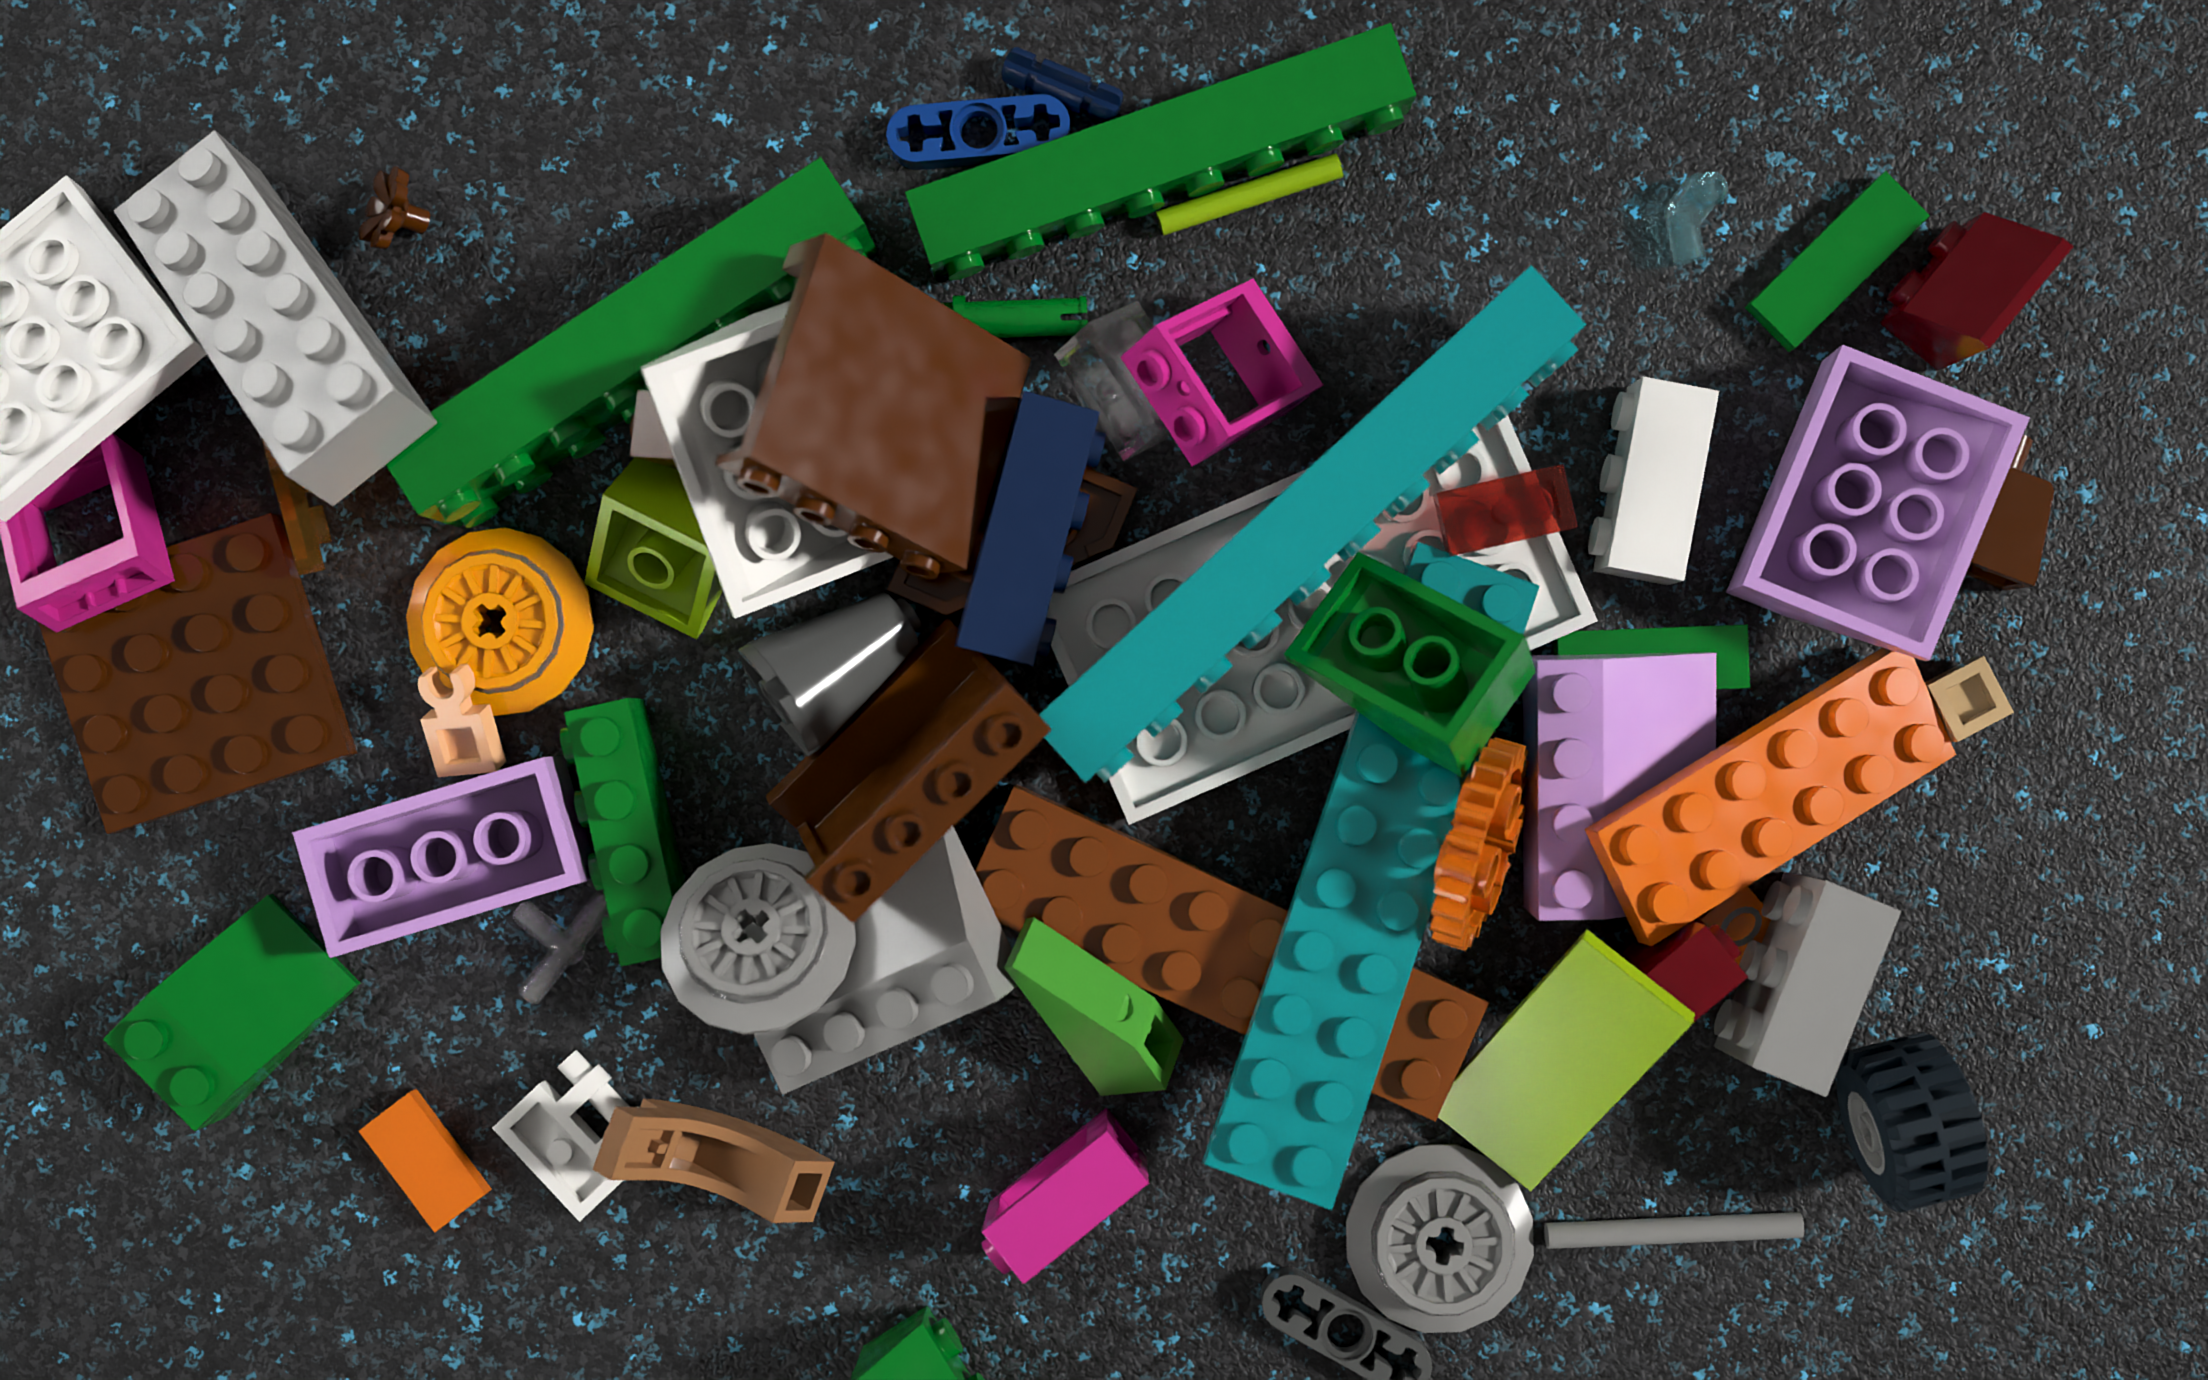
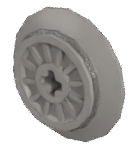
[660,843,856,1035]
[1346,1144,1534,1333]

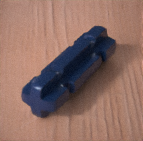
[1001,47,1123,123]

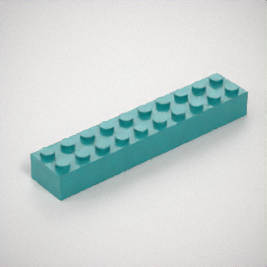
[1039,265,1586,783]

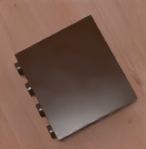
[715,233,1032,579]
[766,618,1052,924]

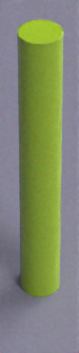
[1156,153,1343,236]

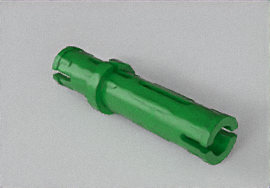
[941,295,1088,338]

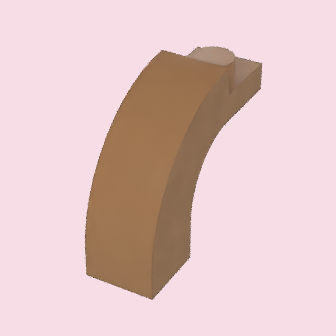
[592,1098,835,1223]

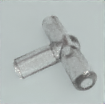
[512,892,609,1004]

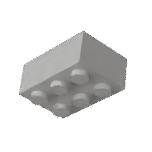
[1714,872,1901,1097]

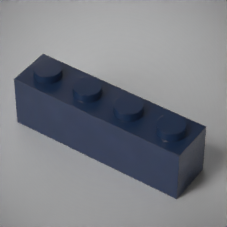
[954,390,1106,666]

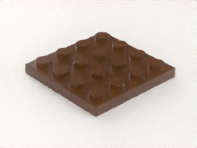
[38,513,358,834]

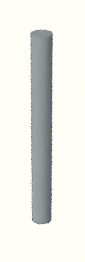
[1544,1212,1804,1249]

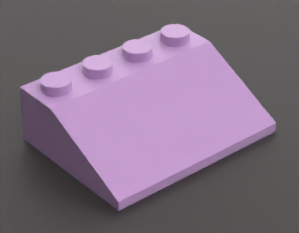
[1726,345,2030,661]
[1522,652,1716,921]

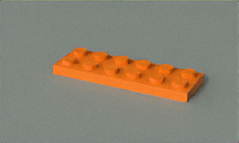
[1584,647,1956,946]

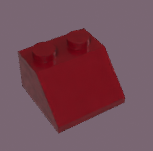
[1880,212,2074,371]

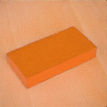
[358,1089,492,1233]

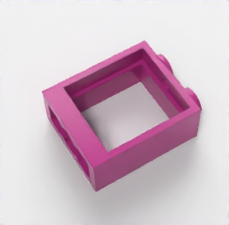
[1120,279,1323,466]
[0,433,175,633]
[981,1107,1149,1284]

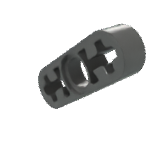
[1260,1267,1432,1380]

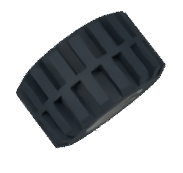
[1837,1032,1988,1213]

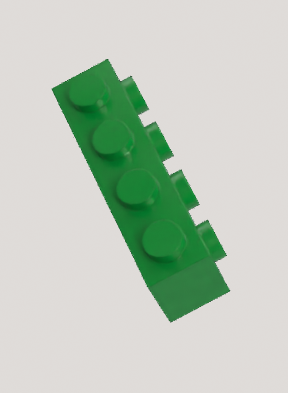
[560,698,685,967]

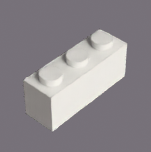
[1588,376,1719,585]

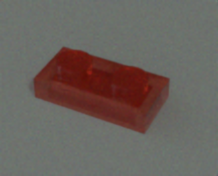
[1433,464,1578,557]

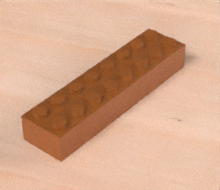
[975,784,1489,1122]

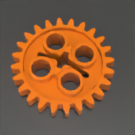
[1430,737,1529,951]

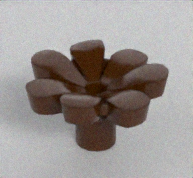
[359,166,430,250]

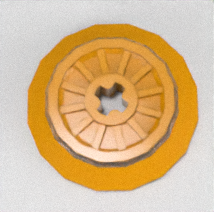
[406,527,594,716]

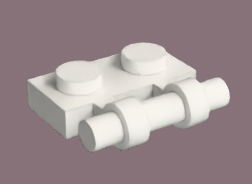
[492,1050,639,1222]

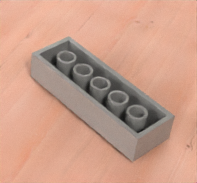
[114,130,438,506]

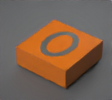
[1698,886,1771,965]

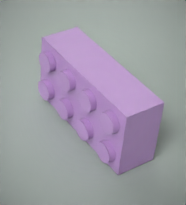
[292,756,593,958]

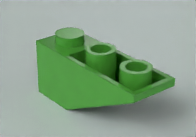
[1004,917,1184,1096]

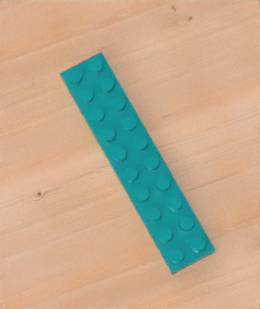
[1202,542,1540,1210]

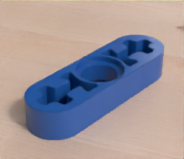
[886,94,1070,170]

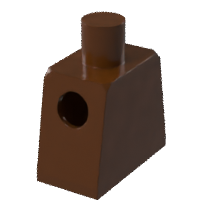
[1965,434,2054,590]

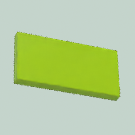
[1438,930,1695,1191]

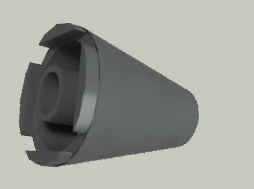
[737,592,922,756]

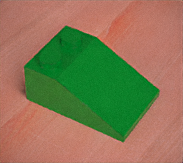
[1284,551,1536,777]
[103,894,361,1132]

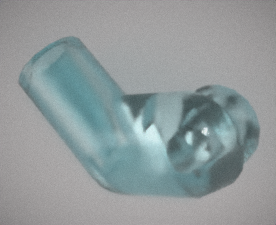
[1664,170,1728,266]

